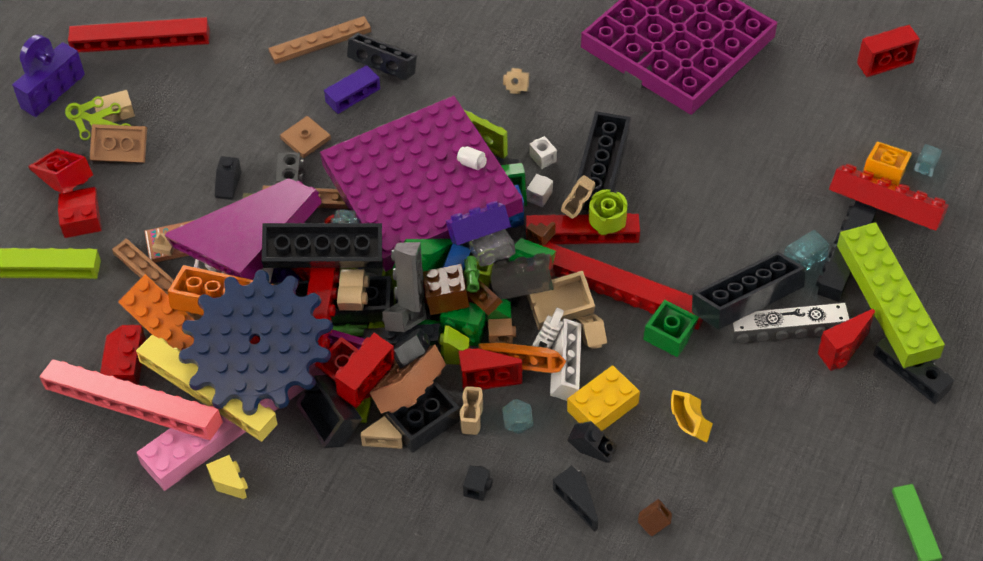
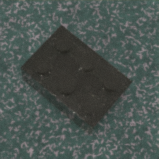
[491,253,555,299]

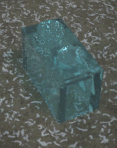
[784,229,830,270]

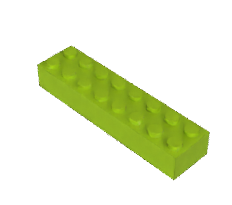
[837,222,945,368]

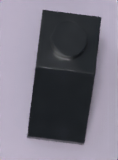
[214,156,242,200]
[394,328,430,369]

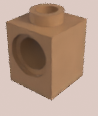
[488,318,516,344]

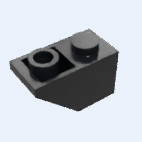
[567,421,617,463]

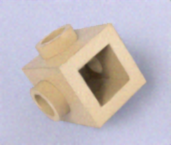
[503,68,530,94]

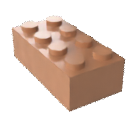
[370,345,446,413]

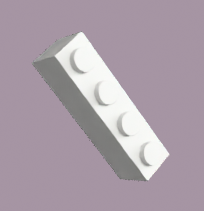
[550,318,581,401]

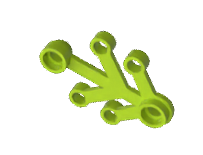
[65,96,131,141]

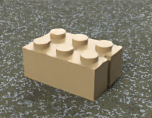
[526,271,595,330]

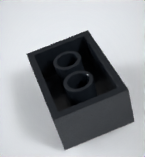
[387,381,460,453]

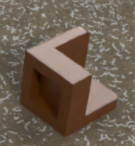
[527,221,556,246]
[638,499,672,536]

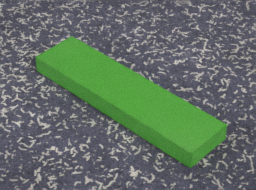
[892,484,942,561]

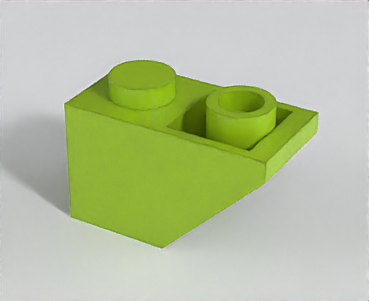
[440,326,470,365]

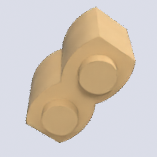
[561,175,595,219]
[337,269,370,310]
[460,386,483,435]

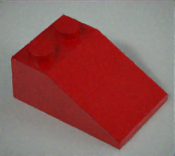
[28,149,93,194]
[58,187,102,238]
[817,309,875,371]
[459,348,522,391]

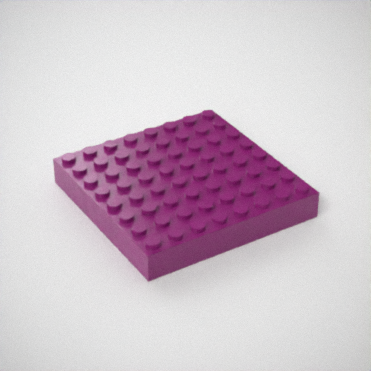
[581,0,778,115]
[320,96,523,272]

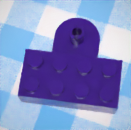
[12,34,85,117]

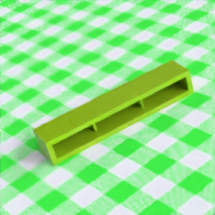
[0,248,101,279]

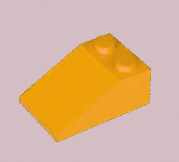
[863,141,912,186]

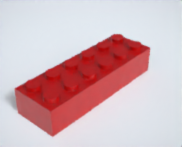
[829,164,949,231]

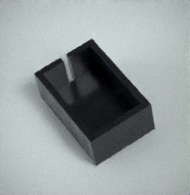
[296,375,362,448]

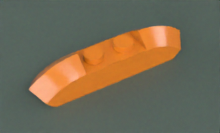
[478,343,566,373]

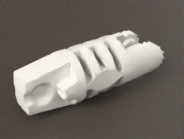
[532,308,564,349]

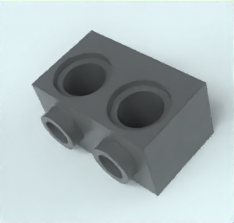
[276,152,305,184]
[382,302,427,332]

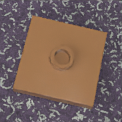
[280,116,331,158]

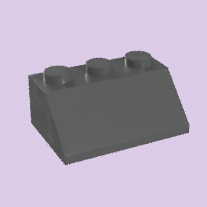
[391,242,425,312]

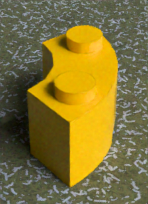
[671,390,713,443]

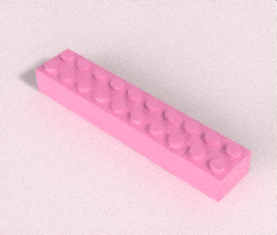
[136,363,325,491]

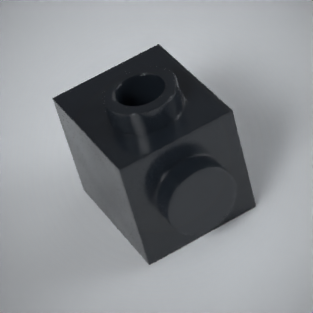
[463,465,493,501]

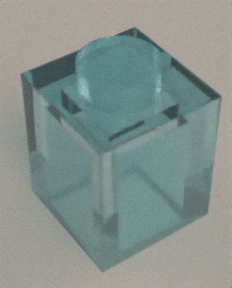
[914,144,943,177]

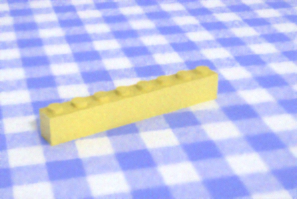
[136,335,278,442]

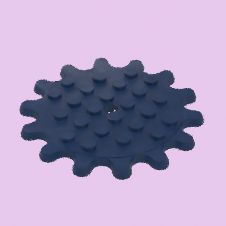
[178,270,333,416]

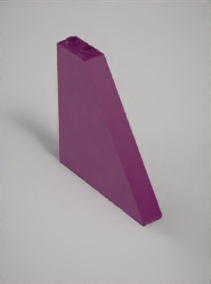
[164,178,322,280]

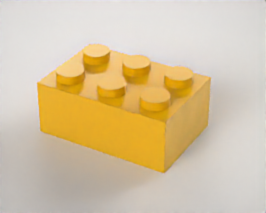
[567,365,640,431]

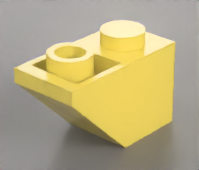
[206,455,248,499]

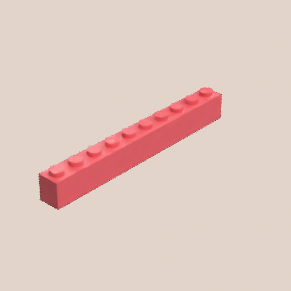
[39,360,223,440]

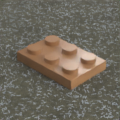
[90,124,147,163]

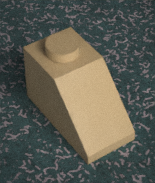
[576,314,607,349]

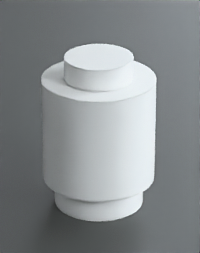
[457,146,487,170]

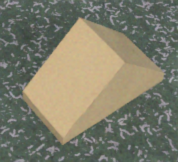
[361,416,403,449]

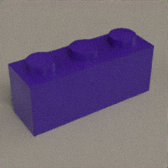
[324,65,380,114]
[446,201,511,245]

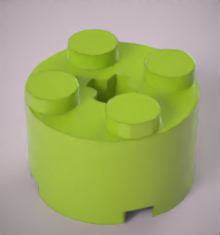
[589,189,627,235]

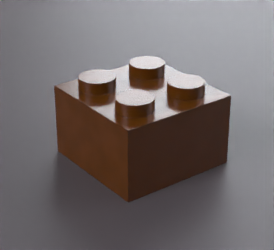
[423,264,470,315]

